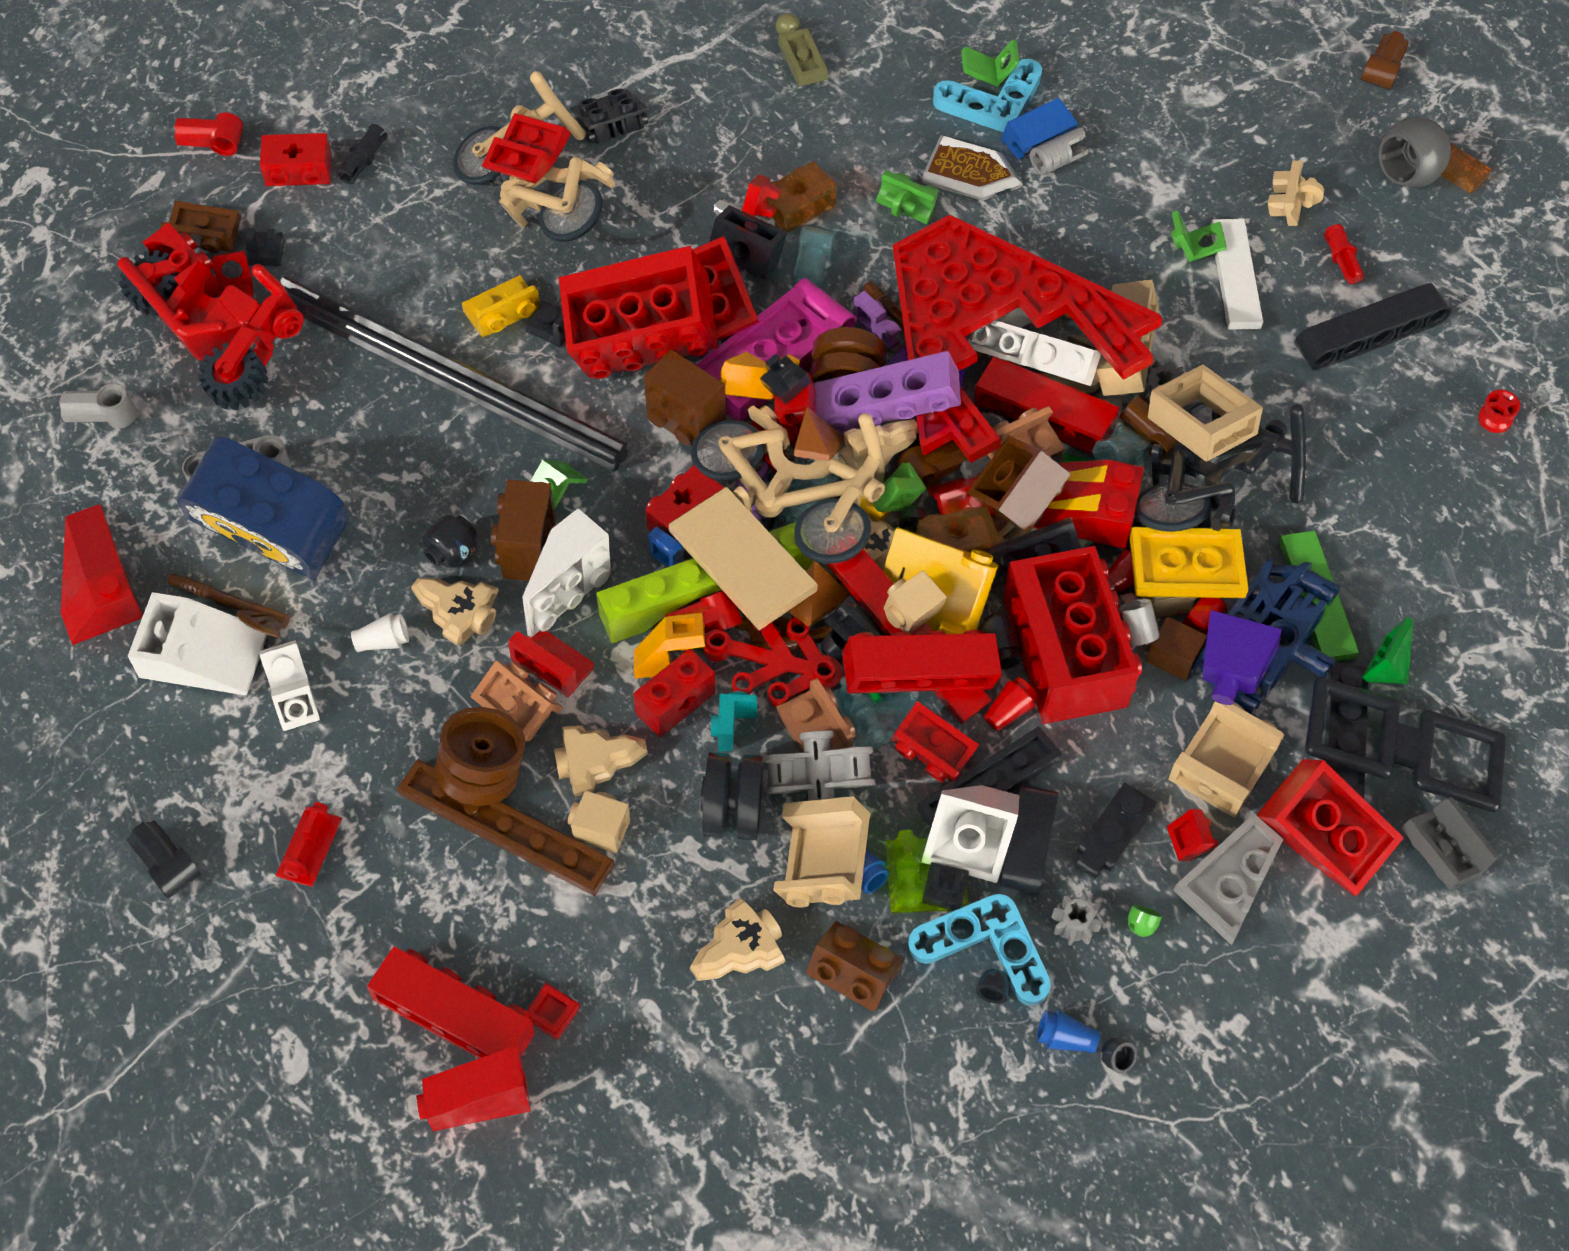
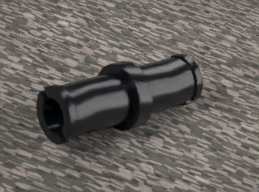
[336,124,388,184]

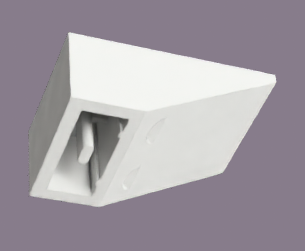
[523,509,611,637]
[128,592,267,696]

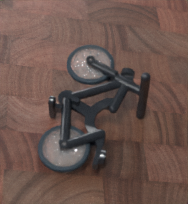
[1134,402,1306,532]

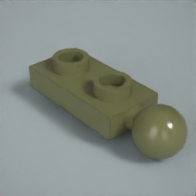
[775,13,828,87]

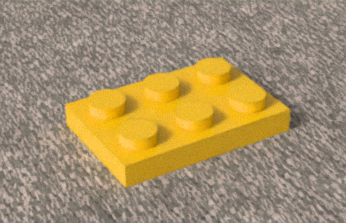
[1129,527,1248,598]

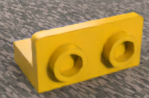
[462,275,540,338]

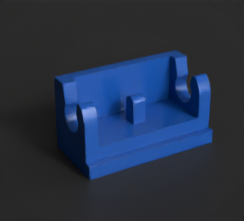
[1001,97,1078,159]

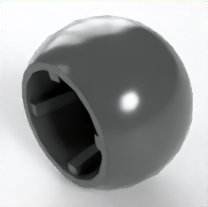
[1379,117,1451,188]

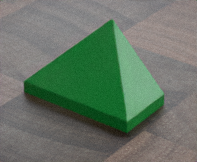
[1362,616,1413,684]

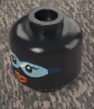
[423,515,477,568]

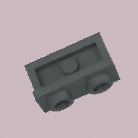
[1401,797,1499,890]

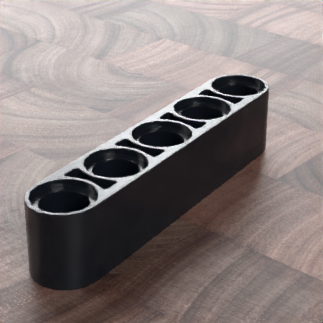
[1294,283,1452,371]

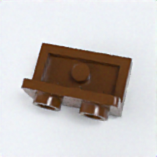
[159,200,242,253]
[806,921,905,1011]

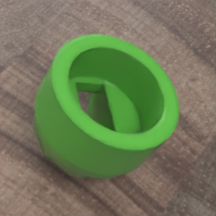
[1128,904,1162,937]

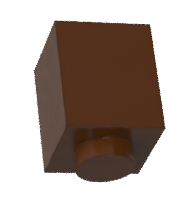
[1145,616,1207,681]

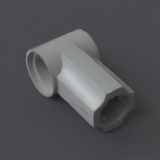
[59,383,137,429]
[1118,592,1160,646]

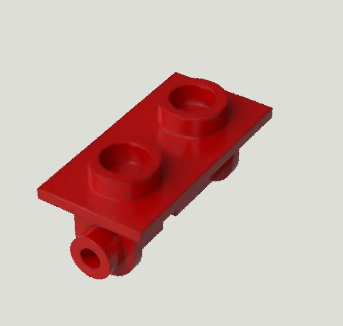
[275,802,342,887]

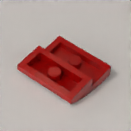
[482,113,571,184]

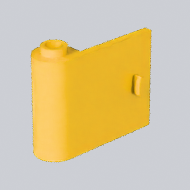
[883,527,998,634]

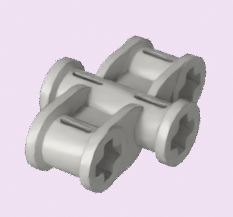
[763,731,876,801]

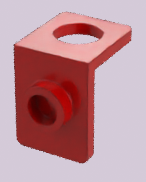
[212,251,254,298]

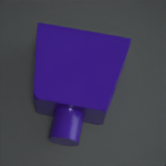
[1202,610,1282,705]

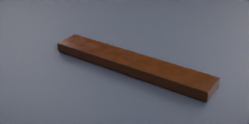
[397,759,615,897]

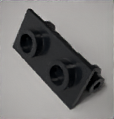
[825,596,886,643]

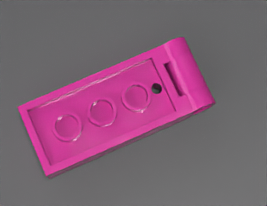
[696,278,857,421]

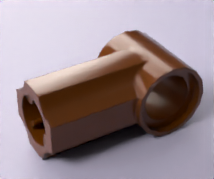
[1361,31,1409,90]
[1119,395,1179,459]
[897,440,967,491]

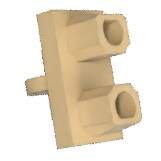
[1268,160,1324,226]

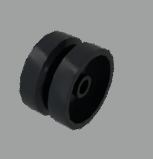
[701,752,764,841]

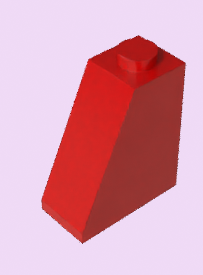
[416,1046,531,1132]

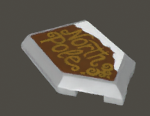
[922,135,1023,201]

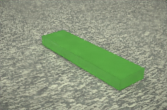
[1279,531,1359,662]

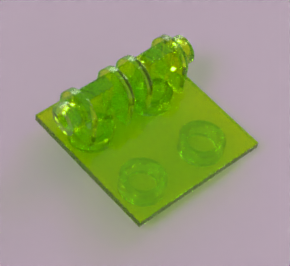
[885,830,969,914]

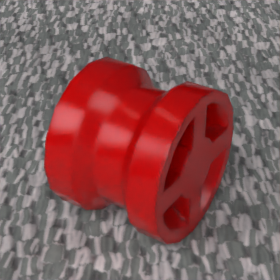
[1478,389,1521,433]

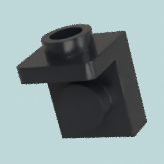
[525,301,566,348]

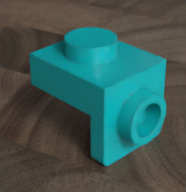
[711,691,757,752]

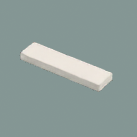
[1211,219,1263,330]

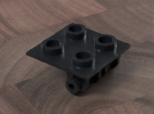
[570,88,649,144]

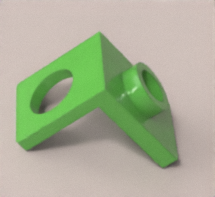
[961,40,1019,87]
[1171,210,1227,262]
[531,460,588,509]

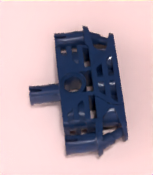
[1193,558,1341,715]

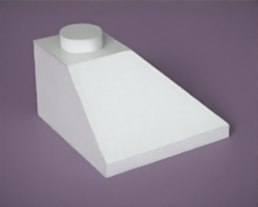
[922,785,1019,883]

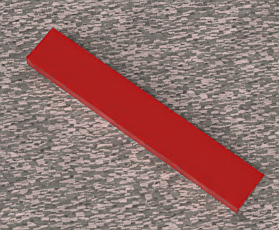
[824,534,992,725]

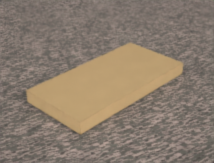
[669,487,818,630]

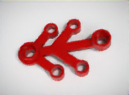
[702,617,842,707]

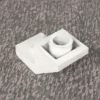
[259,640,320,731]

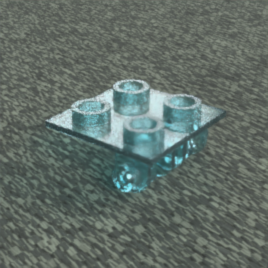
[833,677,917,750]

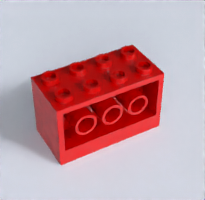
[558,246,719,379]
[1002,546,1142,725]

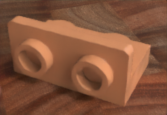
[988,406,1065,459]
[470,661,563,741]
[777,678,856,753]

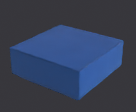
[648,526,684,567]

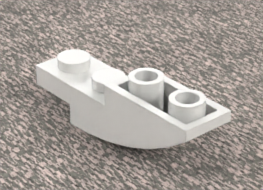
[968,320,1101,386]

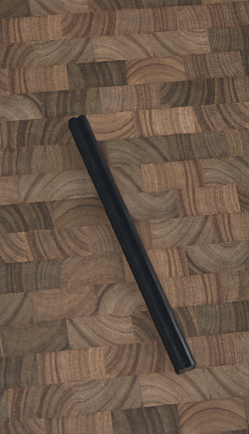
[280,276,628,472]

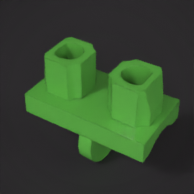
[876,170,938,224]

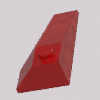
[61,504,143,645]

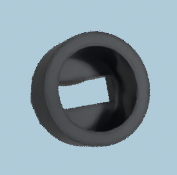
[899,505,927,535]
[821,630,846,662]
[976,968,1010,1004]
[1101,1038,1138,1074]

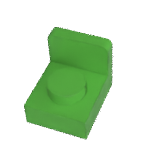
[873,463,926,512]

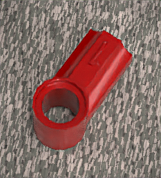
[174,112,244,156]
[665,590,743,634]

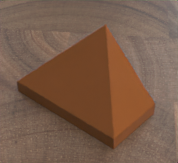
[794,407,845,462]
[788,561,851,627]

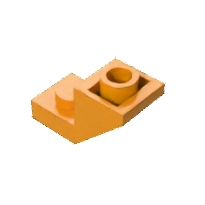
[720,351,800,400]
[634,613,705,679]

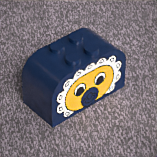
[177,437,349,581]

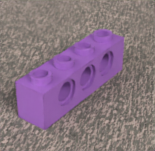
[815,351,961,434]

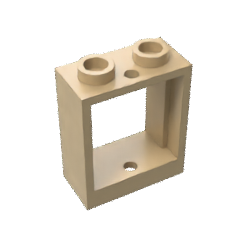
[1148,365,1263,462]

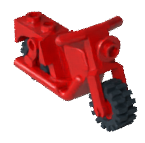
[117,222,304,410]

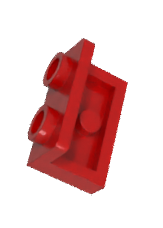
[890,701,979,783]

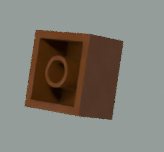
[644,349,726,452]
[967,435,1071,533]
[491,479,556,581]

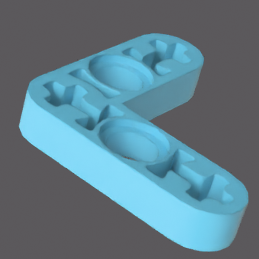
[933,59,1042,132]
[908,894,1051,1006]

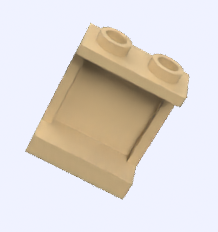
[1168,702,1284,818]
[773,796,870,908]

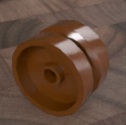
[809,327,887,385]
[435,706,526,806]

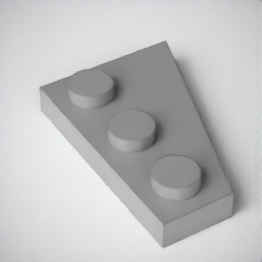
[1173,813,1283,945]

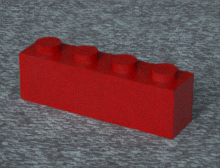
[974,356,1119,458]
[842,630,1002,693]
[366,946,535,1058]

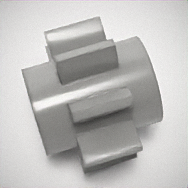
[1051,894,1102,946]

